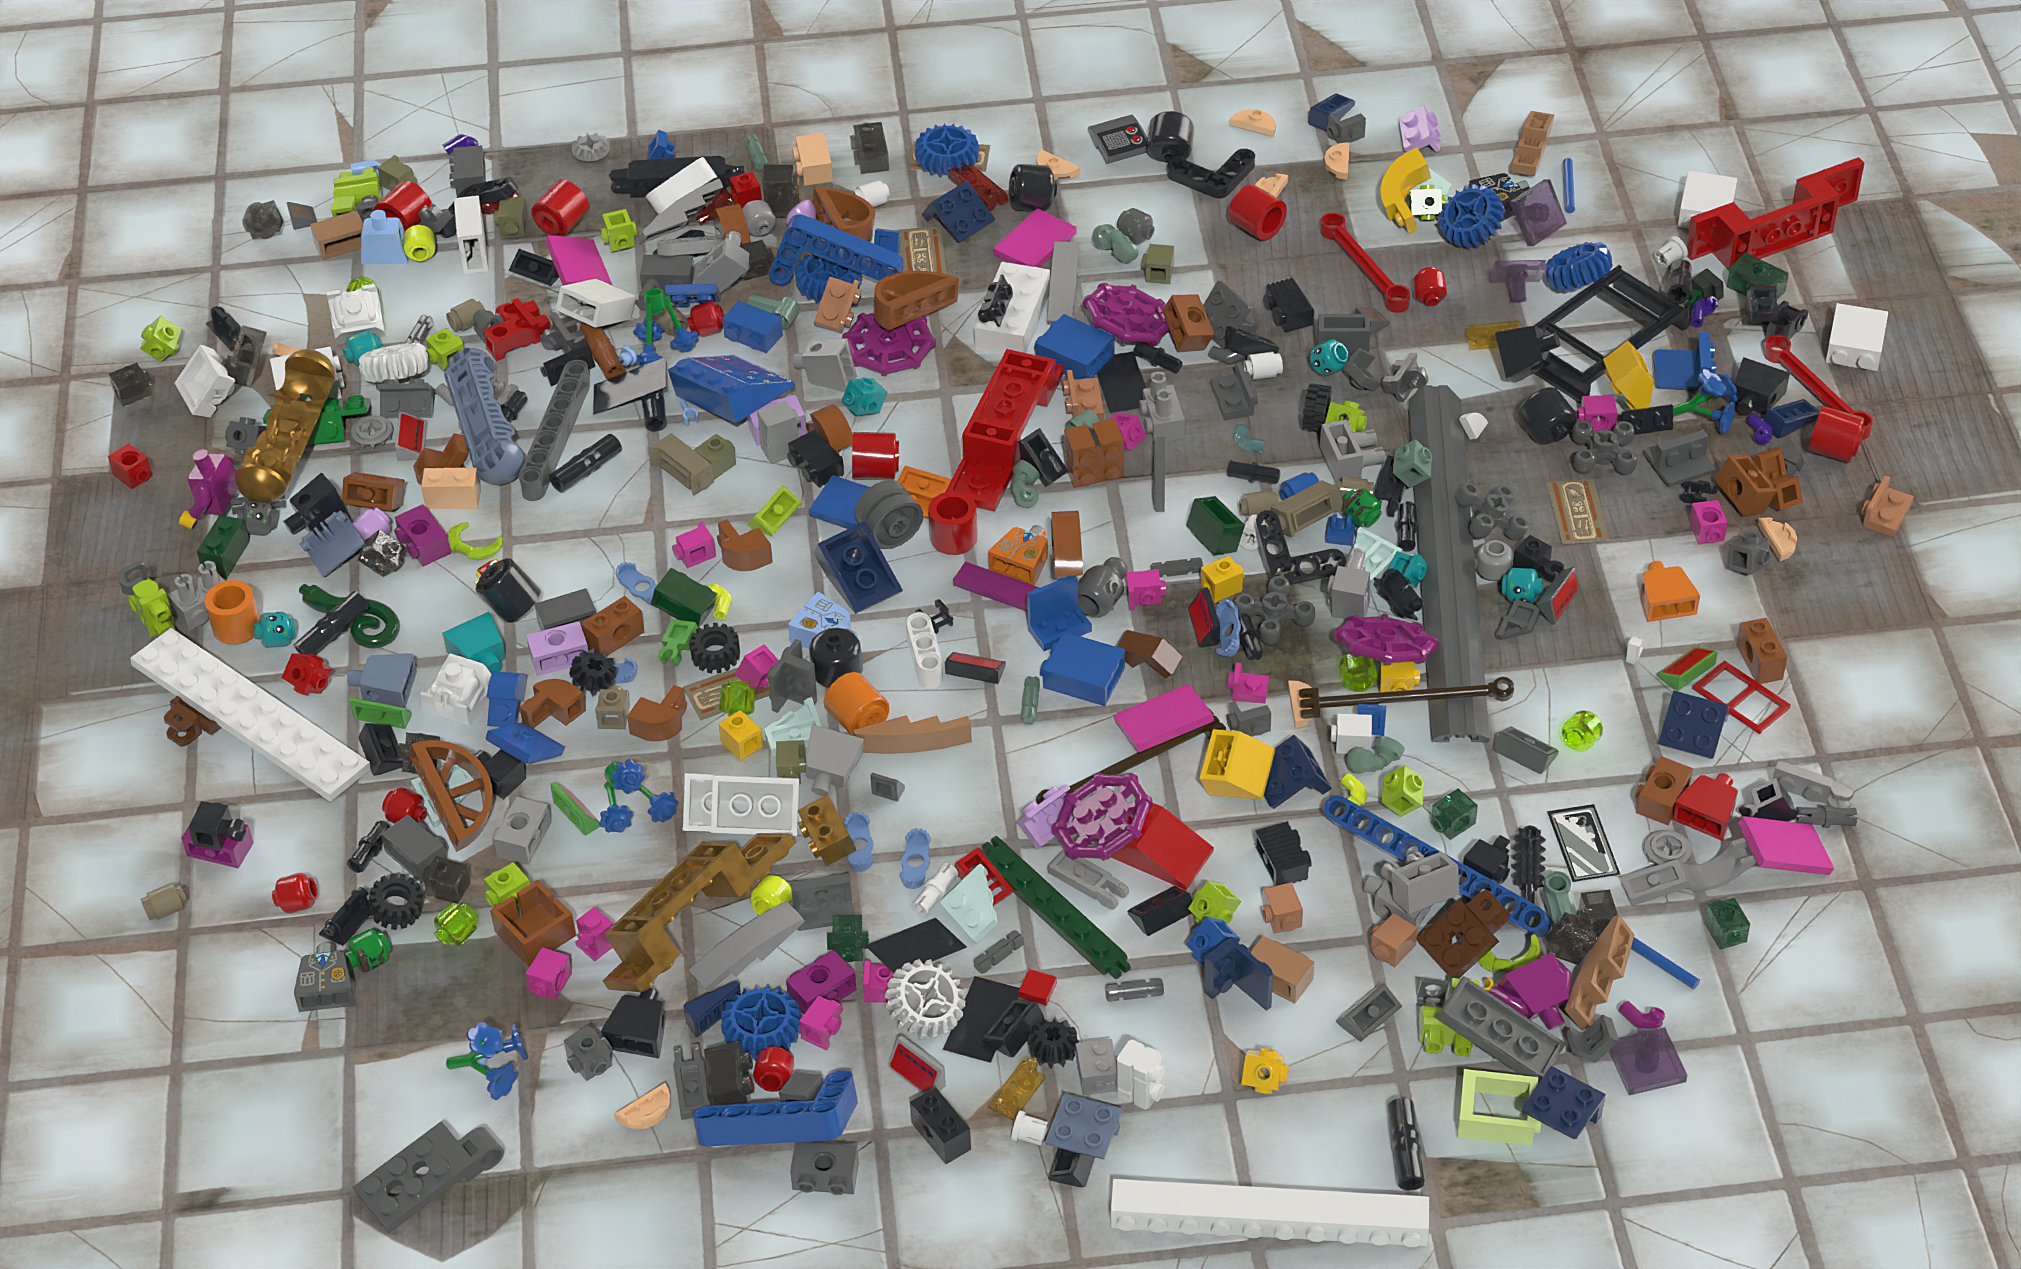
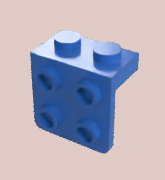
[1654,332,1716,390]
[1027,576,1092,651]

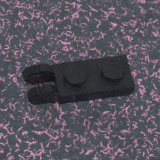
[1375,455,1407,517]

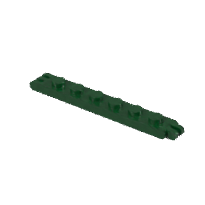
[978,836,1131,979]

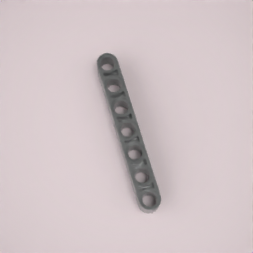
[519,360,590,501]

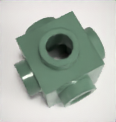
[1393,439,1432,488]

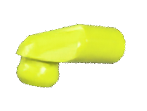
[708,583,732,620]
[1341,773,1368,806]

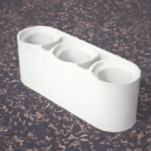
[646,157,718,215]
[907,612,943,689]

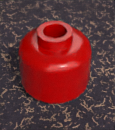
[1413,267,1447,306]
[687,301,725,337]
[382,787,427,824]
[272,873,318,914]
[753,1047,795,1092]

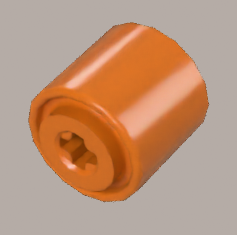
[204,580,260,645]
[823,672,890,736]

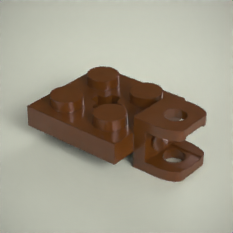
[164,696,221,747]
[1416,890,1510,978]

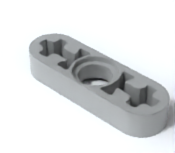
[658,236,723,256]

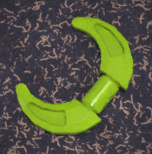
[447,522,503,560]
[1479,934,1541,973]

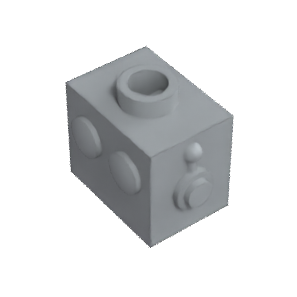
[1076,1039,1118,1096]

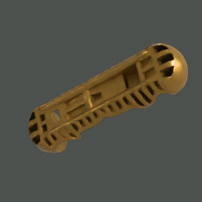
[236,349,335,503]

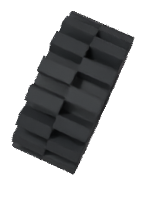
[1302,383,1332,432]
[689,623,740,674]
[369,873,423,930]

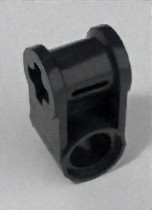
[1766,300,1808,340]

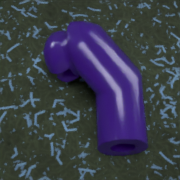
[442,134,478,155]
[1690,296,1718,328]
[1747,413,1773,445]

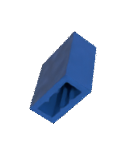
[1034,314,1115,379]
[1040,632,1125,706]

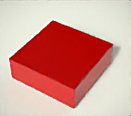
[1018,969,1057,1006]

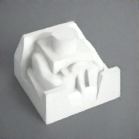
[327,284,386,345]
[175,344,235,418]
[420,653,492,726]

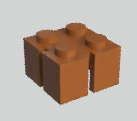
[1064,419,1124,488]
[490,880,576,967]

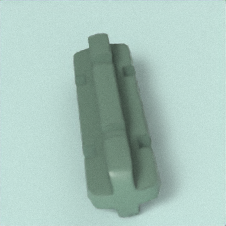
[744,134,768,171]
[1021,676,1040,724]

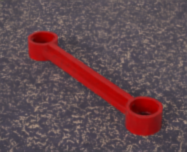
[1320,212,1410,313]
[1763,335,1873,440]

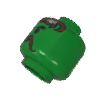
[1342,488,1382,528]
[345,929,391,973]

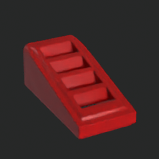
[954,848,1014,907]

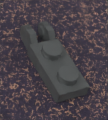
[673,1043,710,1120]

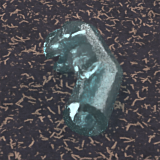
[1233,424,1266,453]

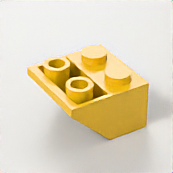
[1603,340,1654,410]
[1199,729,1275,800]

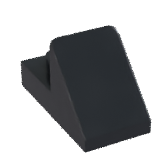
[1018,428,1069,487]

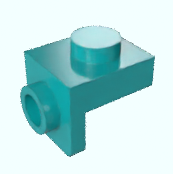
[1388,551,1428,588]

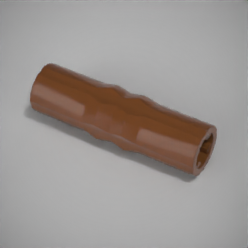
[579,322,625,379]

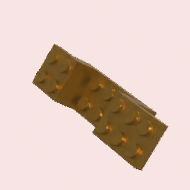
[602,833,796,992]

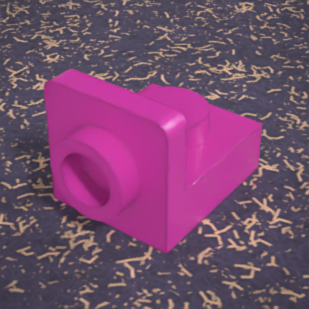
[1108,412,1146,450]
[1228,663,1269,704]

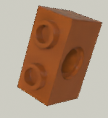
[1162,294,1215,351]
[1715,454,1778,516]
[342,472,405,511]
[581,596,645,657]
[1736,618,1787,684]
[1634,756,1693,826]

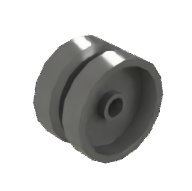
[854,480,923,549]

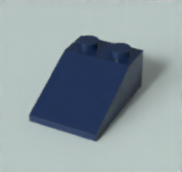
[814,521,903,614]

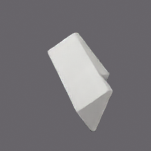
[683,773,799,836]

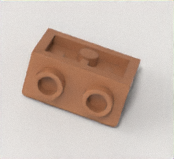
[814,276,862,334]
[1062,370,1104,421]
[1861,475,1914,538]

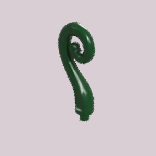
[299,584,400,648]

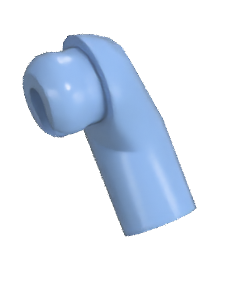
[350,160,382,178]
[619,345,637,367]

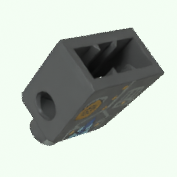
[294,943,356,1012]

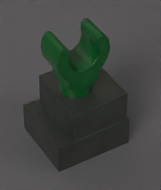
[1687,268,1724,310]

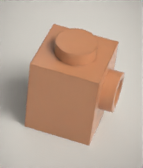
[1262,882,1303,934]
[1370,913,1417,968]

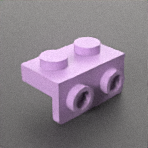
[1399,105,1442,152]
[1017,784,1075,850]

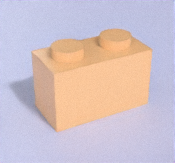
[792,133,833,186]
[421,468,481,509]

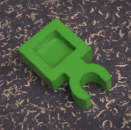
[658,619,698,665]

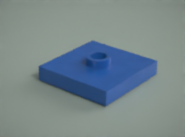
[485,722,565,764]

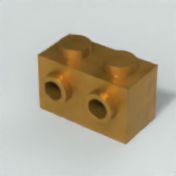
[797,795,857,866]

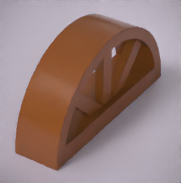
[812,187,875,251]
[873,271,959,330]
[1051,511,1083,577]
[409,740,493,852]

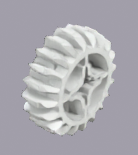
[359,343,429,382]
[885,959,966,1040]

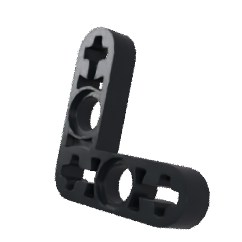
[1167,148,1255,199]
[439,177,518,237]
[1254,510,1346,585]

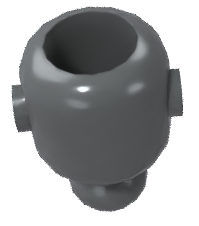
[1078,557,1128,618]

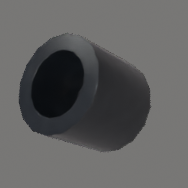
[475,558,541,623]

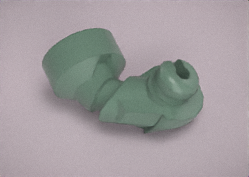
[1092,224,1139,263]
[1010,460,1040,508]
[1346,736,1405,774]

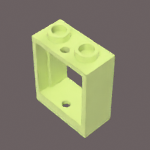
[1458,1069,1541,1146]

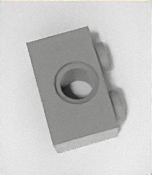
[492,797,551,865]

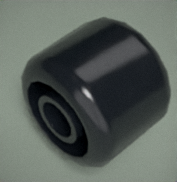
[1147,111,1194,162]
[1009,164,1057,211]
[1518,387,1577,445]
[809,628,863,688]

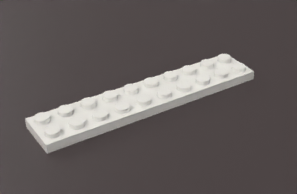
[130,628,370,802]

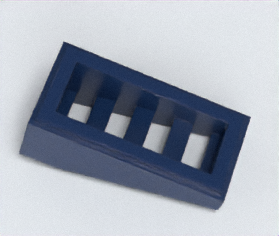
[1308,93,1355,131]
[1764,399,1820,438]
[683,980,741,1037]

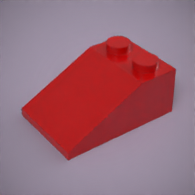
[1110,803,1214,890]

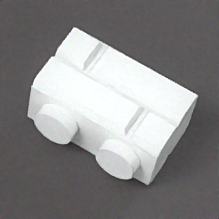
[1117,1039,1165,1110]

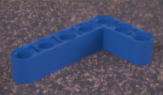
[769,214,904,285]
[692,1070,858,1146]

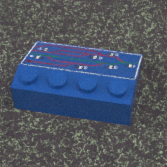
[668,355,795,423]

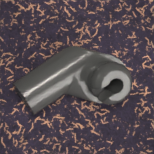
[1209,346,1246,365]

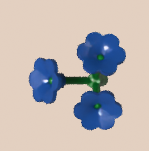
[1673,369,1737,434]
[446,1022,527,1100]

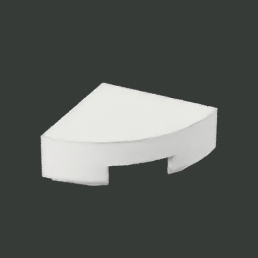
[1459,413,1488,439]
[1626,636,1645,665]

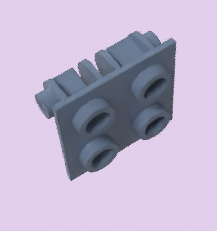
[299,510,365,577]
[1045,1093,1123,1160]

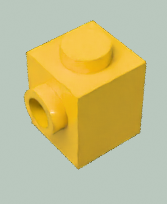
[1201,556,1245,603]
[1380,662,1420,692]
[718,710,763,761]

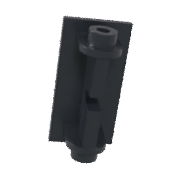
[978,274,1013,327]
[206,306,253,351]
[540,343,596,387]
[1617,404,1673,435]
[1374,568,1422,621]
[319,887,370,946]

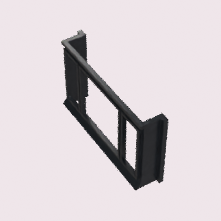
[1534,265,1690,404]

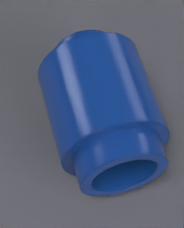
[1280,472,1319,500]

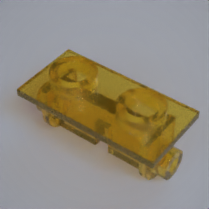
[1466,321,1519,350]
[988,1058,1046,1121]

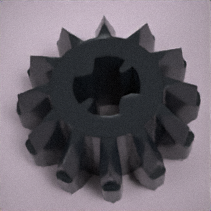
[569,648,617,697]
[1027,1016,1079,1069]

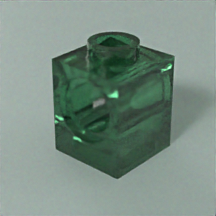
[1431,788,1478,840]
[1704,898,1750,950]

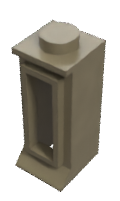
[649,433,714,496]
[1271,480,1343,537]

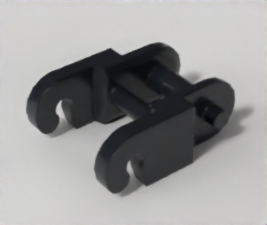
[1680,480,1719,504]
[915,599,954,634]

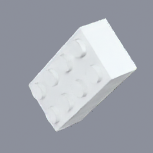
[974,262,1050,355]

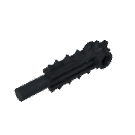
[1513,825,1546,904]

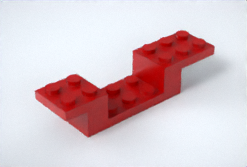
[1687,157,1865,271]
[945,349,1064,512]

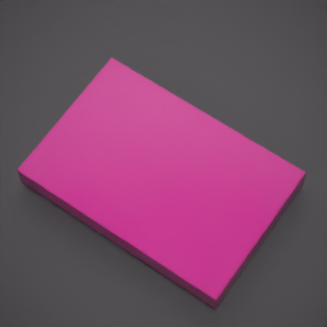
[993,209,1077,268]
[545,235,613,286]
[1114,684,1214,753]
[1738,816,1835,875]

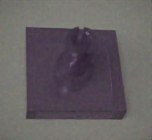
[1510,179,1567,246]
[1489,260,1546,303]
[1608,1027,1688,1095]

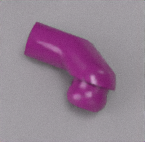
[1619,1001,1665,1029]

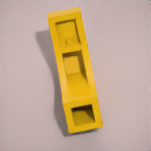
[1381,147,1431,234]

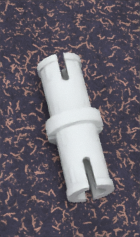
[912,863,958,917]

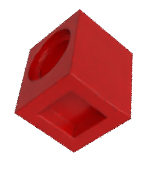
[730,172,762,209]
[108,443,153,489]

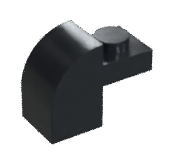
[1745,285,1779,324]

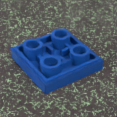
[665,283,721,308]
[809,475,870,529]

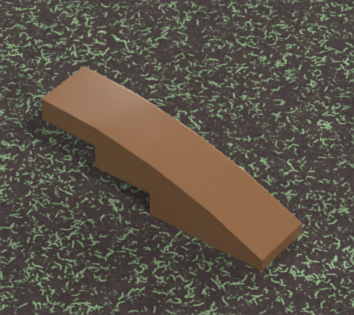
[1511,111,1554,176]
[853,715,972,754]
[1565,915,1634,1029]

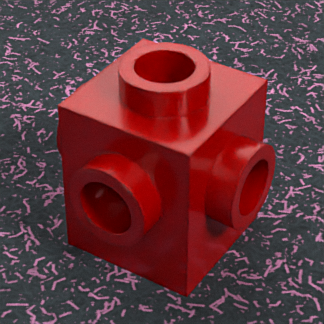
[281,653,332,696]

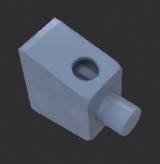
[347,653,417,709]

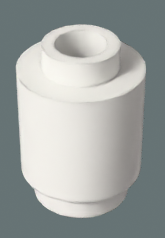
[852,180,890,207]
[1243,352,1283,380]

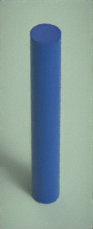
[1563,158,1575,213]
[1631,937,1700,989]

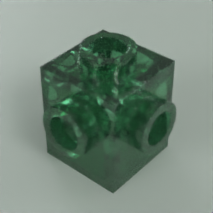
[827,915,869,963]

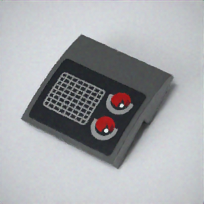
[1088,114,1148,164]

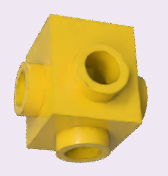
[1241,1048,1289,1094]

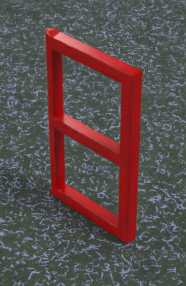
[1692,660,1791,734]

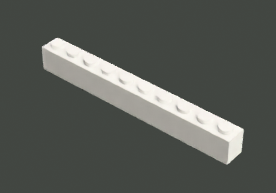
[1111,1179,1429,1247]

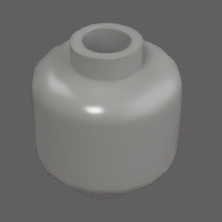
[742,200,776,236]
[1477,540,1513,581]

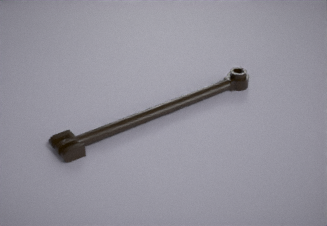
[1299,677,1514,719]
[1036,709,1226,805]

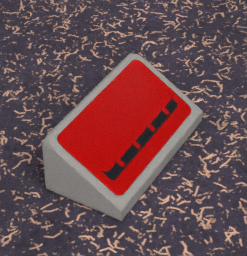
[395,412,428,460]
[888,1035,946,1094]

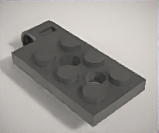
[353,1121,504,1233]

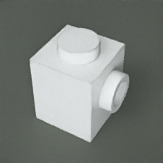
[1331,714,1372,754]

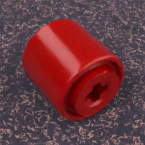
[531,179,589,237]
[374,181,432,231]
[1228,184,1287,241]
[1808,406,1866,463]
[852,432,899,480]
[928,491,978,555]

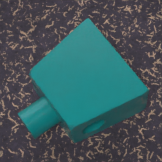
[442,611,506,674]

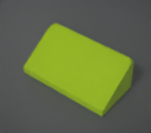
[747,485,802,537]

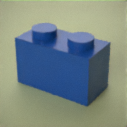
[722,301,783,354]

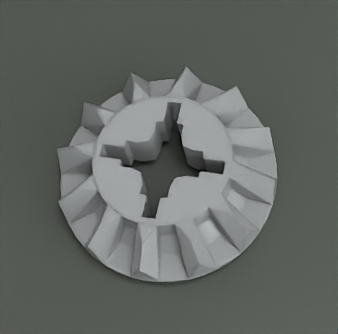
[571,133,610,161]
[351,415,393,448]
[1645,830,1692,865]

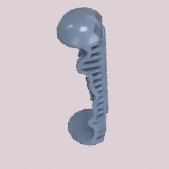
[444,348,525,485]

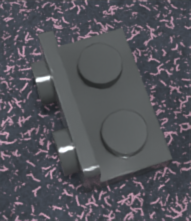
[1211,363,1258,420]

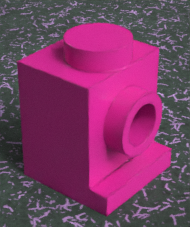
[672,522,716,569]
[1126,569,1166,610]
[575,907,613,962]
[863,960,894,1003]
[799,996,843,1051]

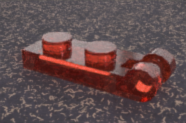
[948,162,1009,212]

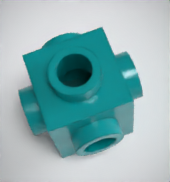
[841,377,887,416]

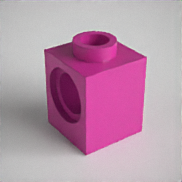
[1577,395,1618,432]
[1689,500,1728,545]
[735,644,779,694]
[526,947,572,1000]

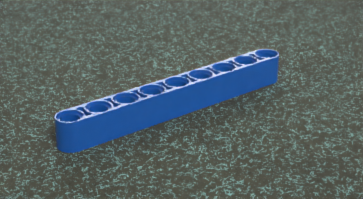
[1324,795,1551,938]

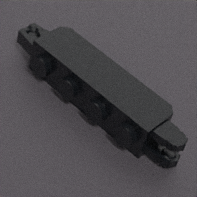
[609,156,745,198]

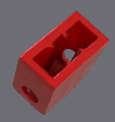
[1672,773,1738,841]

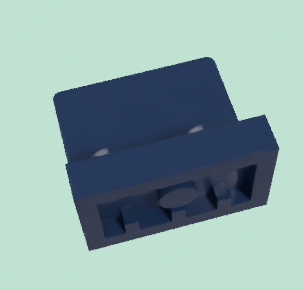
[922,180,995,243]
[1659,690,1730,759]
[1264,735,1332,809]
[1204,937,1273,1011]
[1522,1066,1606,1139]

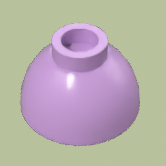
[785,200,816,230]

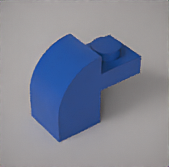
[487,671,526,727]

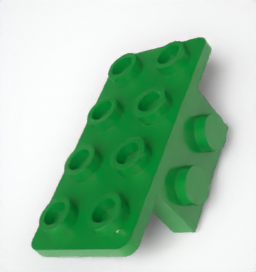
[263,395,370,445]

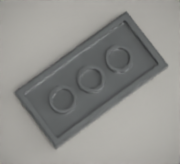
[1436,976,1566,1084]

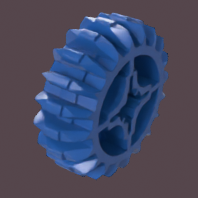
[914,123,979,178]
[1438,184,1505,249]
[1544,241,1613,291]
[795,253,863,304]
[721,984,802,1061]

